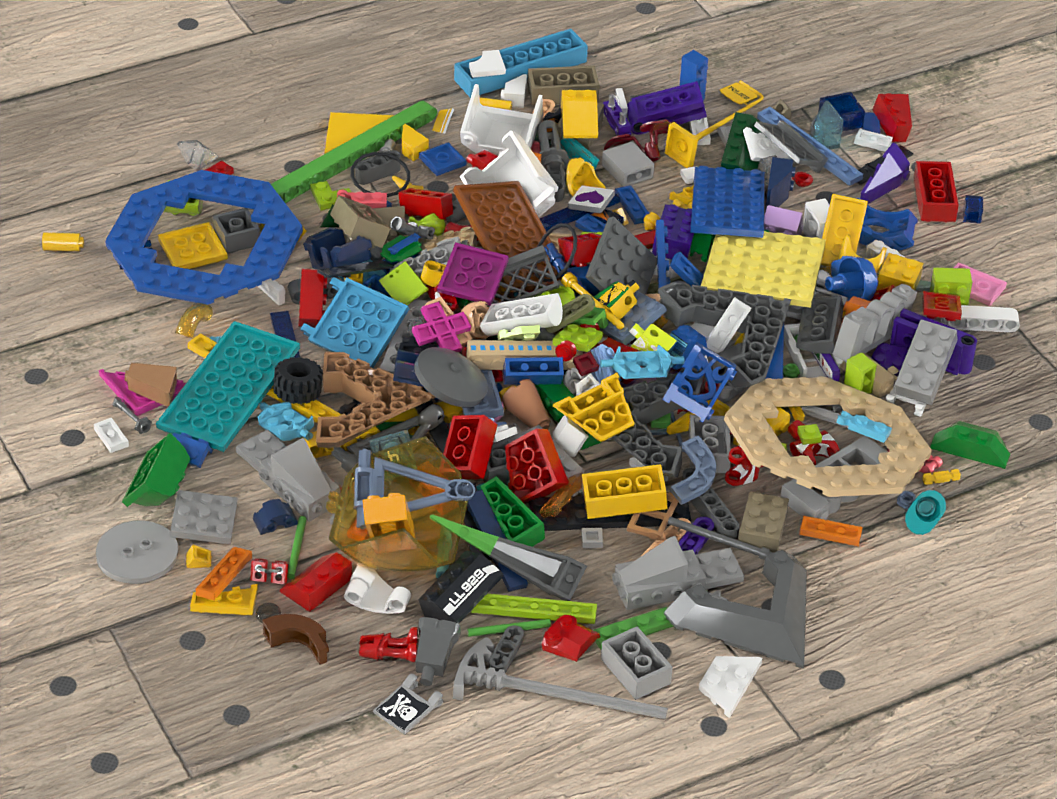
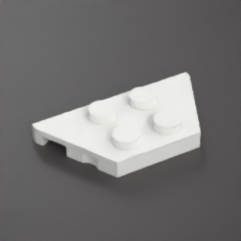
[699,656,762,718]

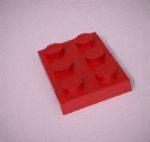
[922,291,962,321]

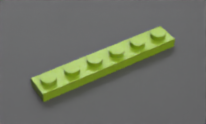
[471,594,597,624]

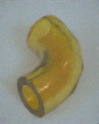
[175,303,213,338]

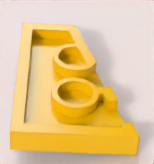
[190,584,258,615]

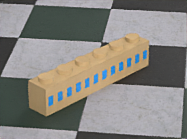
[466,340,583,370]

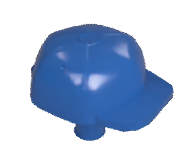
[825,256,878,301]

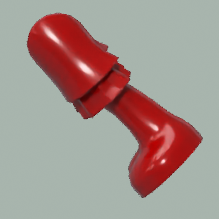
[359,627,418,662]

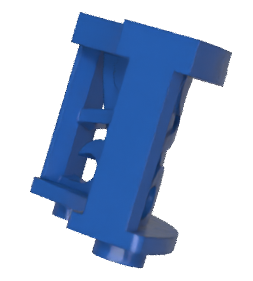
[857,198,918,251]
[662,342,737,423]

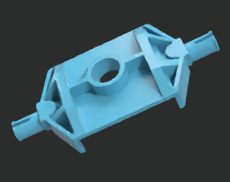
[600,345,684,379]
[257,402,314,441]

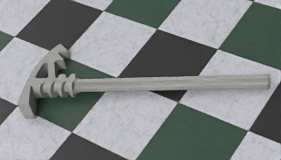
[453,637,668,719]

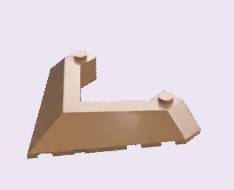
[316,352,436,448]

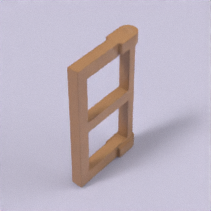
[627,492,679,540]

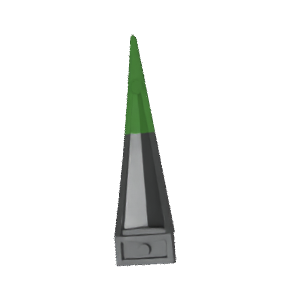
[430,515,587,601]

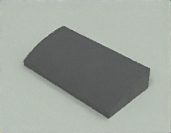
[796,296,844,354]

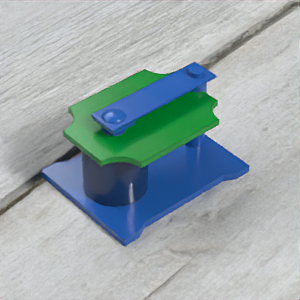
[380,233,422,275]

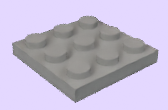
[170,490,238,544]

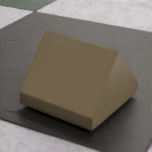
[773,99,791,119]

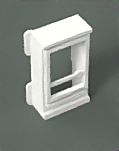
[784,323,843,378]

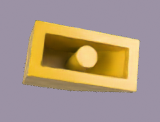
[402,124,429,162]

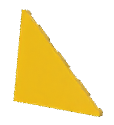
[324,112,394,154]

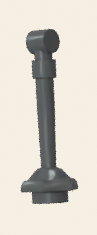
[112,397,152,434]

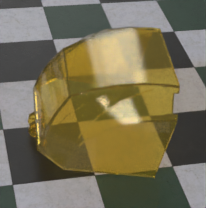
[326,436,468,573]

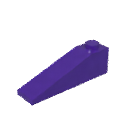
[860,142,911,204]

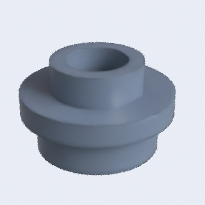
[897,491,916,509]

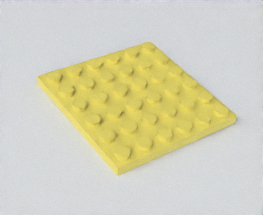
[701,231,826,308]

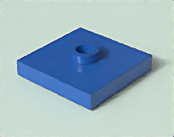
[419,142,467,176]

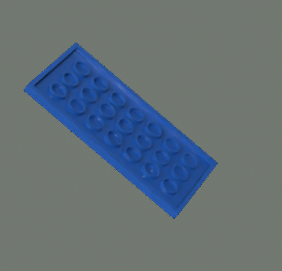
[691,166,765,238]

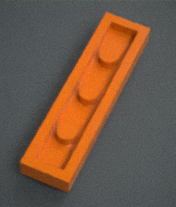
[196,547,252,600]

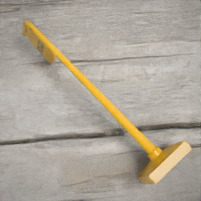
[664,80,764,168]

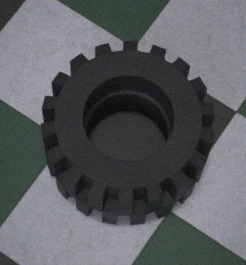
[273,357,323,404]

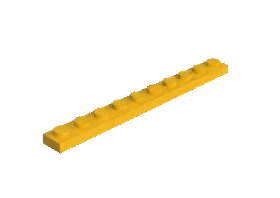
[188,333,341,424]

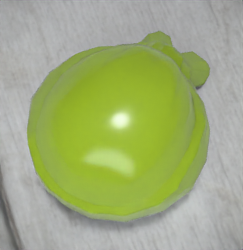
[408,213,446,239]

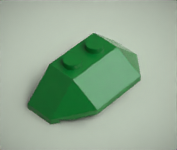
[930,421,1010,469]

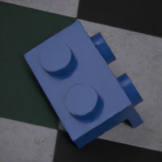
[173,432,213,468]

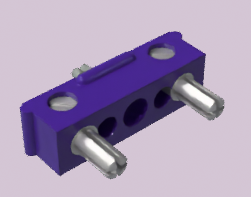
[603,94,631,136]

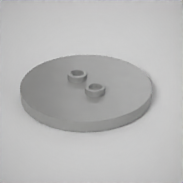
[96,521,178,584]

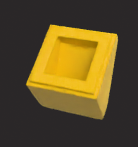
[186,545,211,568]

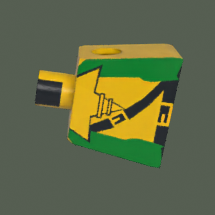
[594,280,639,320]

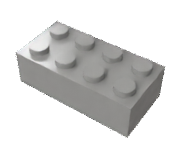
[895,320,958,405]

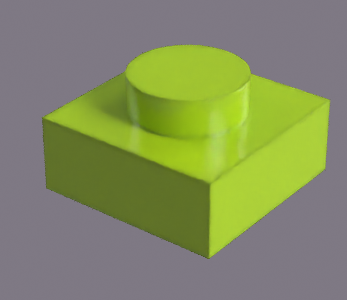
[797,424,822,445]

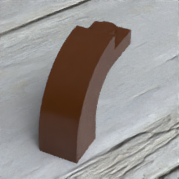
[262,614,329,665]

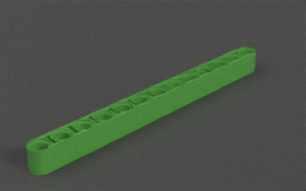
[271,100,437,203]

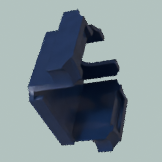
[303,227,372,270]

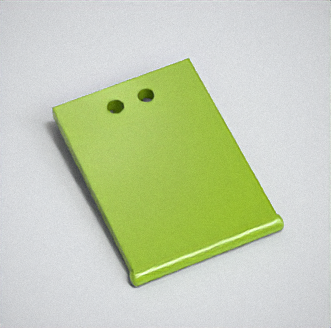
[378,261,429,305]

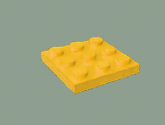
[158,222,228,269]

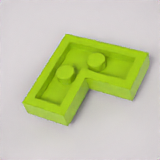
[310,181,351,211]

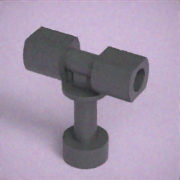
[390,216,435,240]

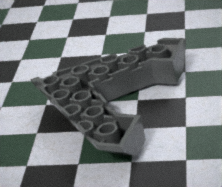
[658,282,791,388]
[611,368,705,478]
[664,550,807,669]

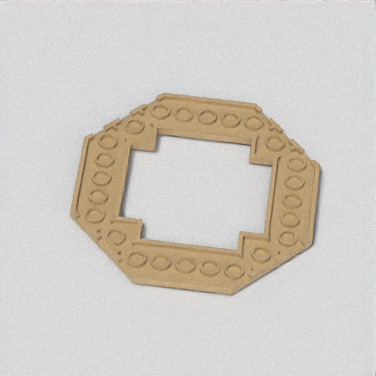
[724,376,932,497]

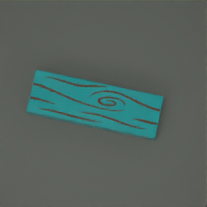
[560,137,599,169]

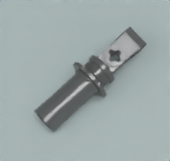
[537,120,569,202]

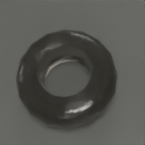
[255,603,281,623]

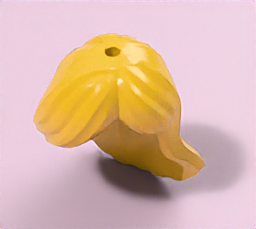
[566,158,606,197]

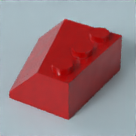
[505,428,569,504]

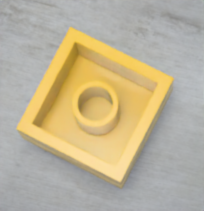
[876,253,924,290]

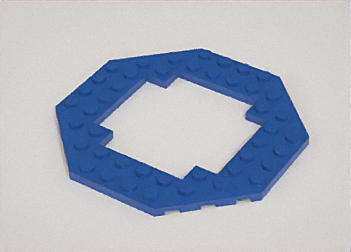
[105,170,303,305]

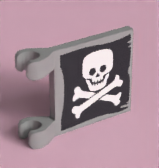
[373,673,443,735]

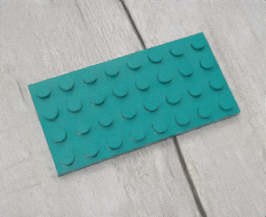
[156,321,300,452]

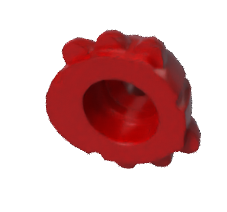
[792,171,813,187]

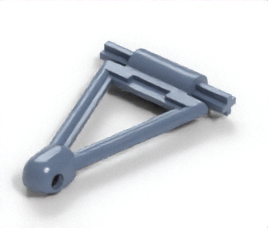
[354,449,475,529]

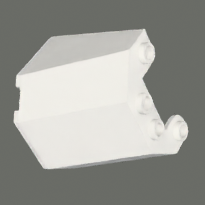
[460,84,543,156]
[460,130,558,217]

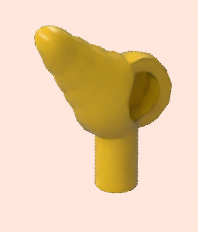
[392,176,423,190]

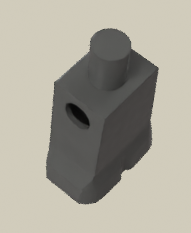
[415,617,461,686]

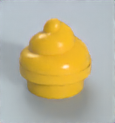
[643,212,661,230]

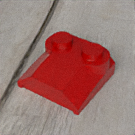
[542,614,600,662]

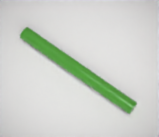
[287,516,307,579]
[467,619,551,637]

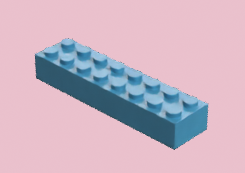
[454,29,588,98]

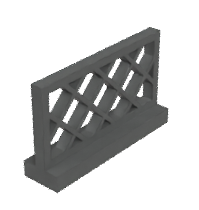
[754,120,828,173]
[487,245,559,307]

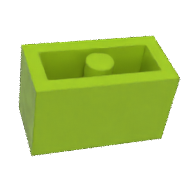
[844,352,877,394]

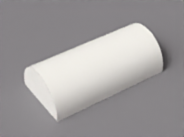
[480,293,563,336]

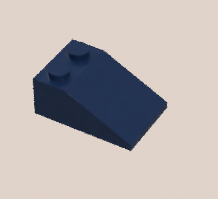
[765,157,796,212]

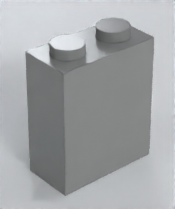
[602,142,654,187]

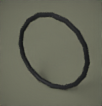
[351,152,410,197]
[534,223,577,283]

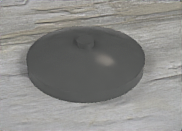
[414,347,488,407]

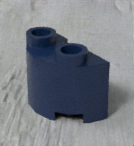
[253,499,298,535]

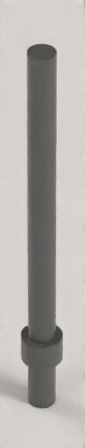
[667,517,773,560]

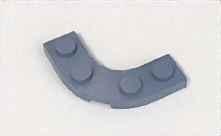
[670,435,716,505]

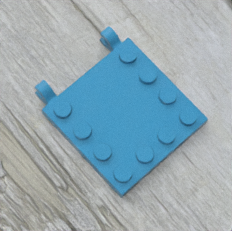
[300,277,410,368]

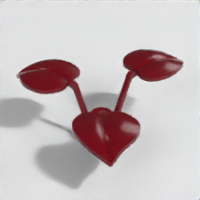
[604,119,677,162]

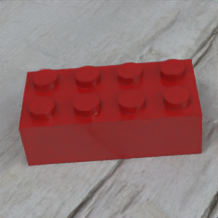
[913,161,959,222]

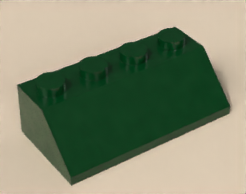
[721,112,767,171]

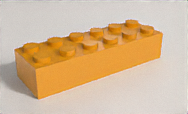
[363,493,416,552]

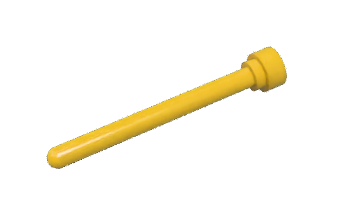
[561,272,624,330]

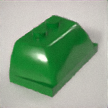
[122,433,190,507]

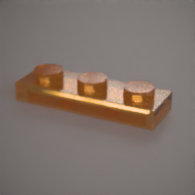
[539,473,583,518]

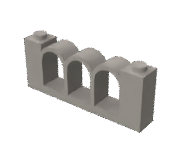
[833,284,917,362]
[781,436,887,520]

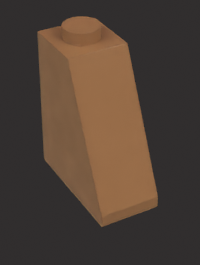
[125,363,177,406]

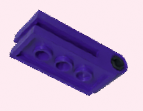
[627,81,707,135]
[890,308,977,375]

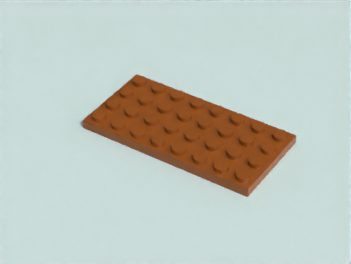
[453,181,562,293]

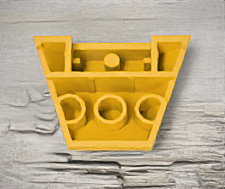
[553,372,634,442]

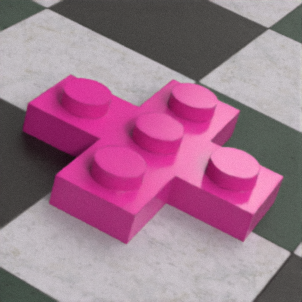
[411,302,471,352]

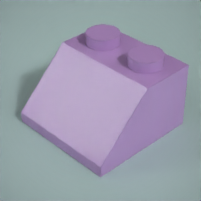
[764,205,803,235]

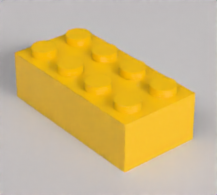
[582,464,667,519]

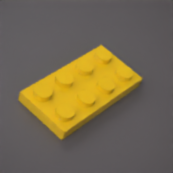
[821,194,868,267]

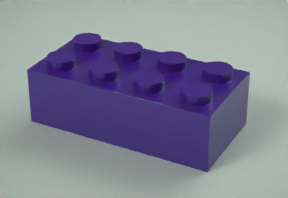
[652,204,694,260]

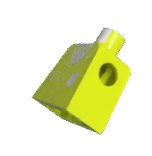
[629,323,676,352]

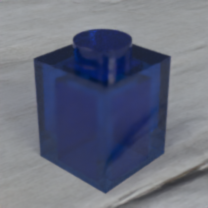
[963,195,983,223]

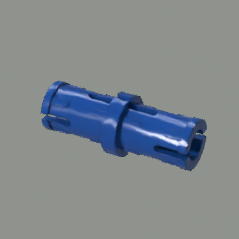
[544,243,566,277]

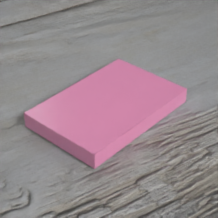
[954,262,1007,306]

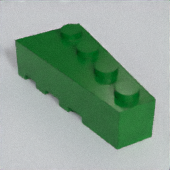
[480,476,545,547]

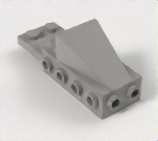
[236,430,341,522]
[612,536,744,610]

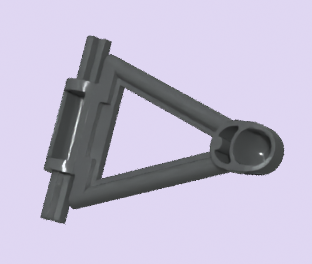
[331,404,444,497]

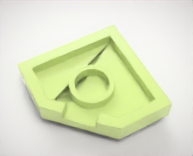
[497,325,540,341]

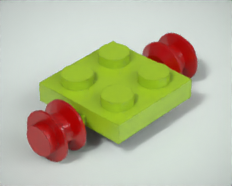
[553,323,603,362]

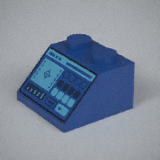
[668,325,709,370]

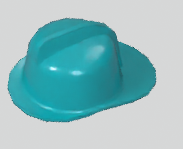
[905,490,946,535]

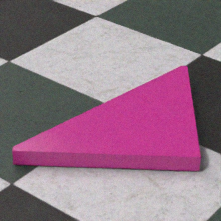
[99,369,186,416]

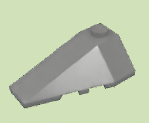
[390,236,461,279]

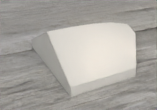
[552,415,588,457]

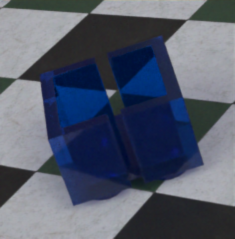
[818,92,865,134]

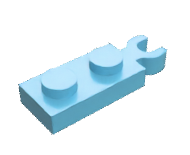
[836,411,892,443]

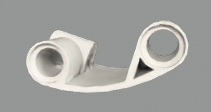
[344,562,411,614]

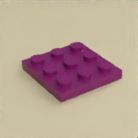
[437,242,509,306]

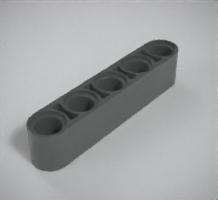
[682,468,740,540]

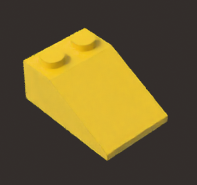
[561,90,598,138]

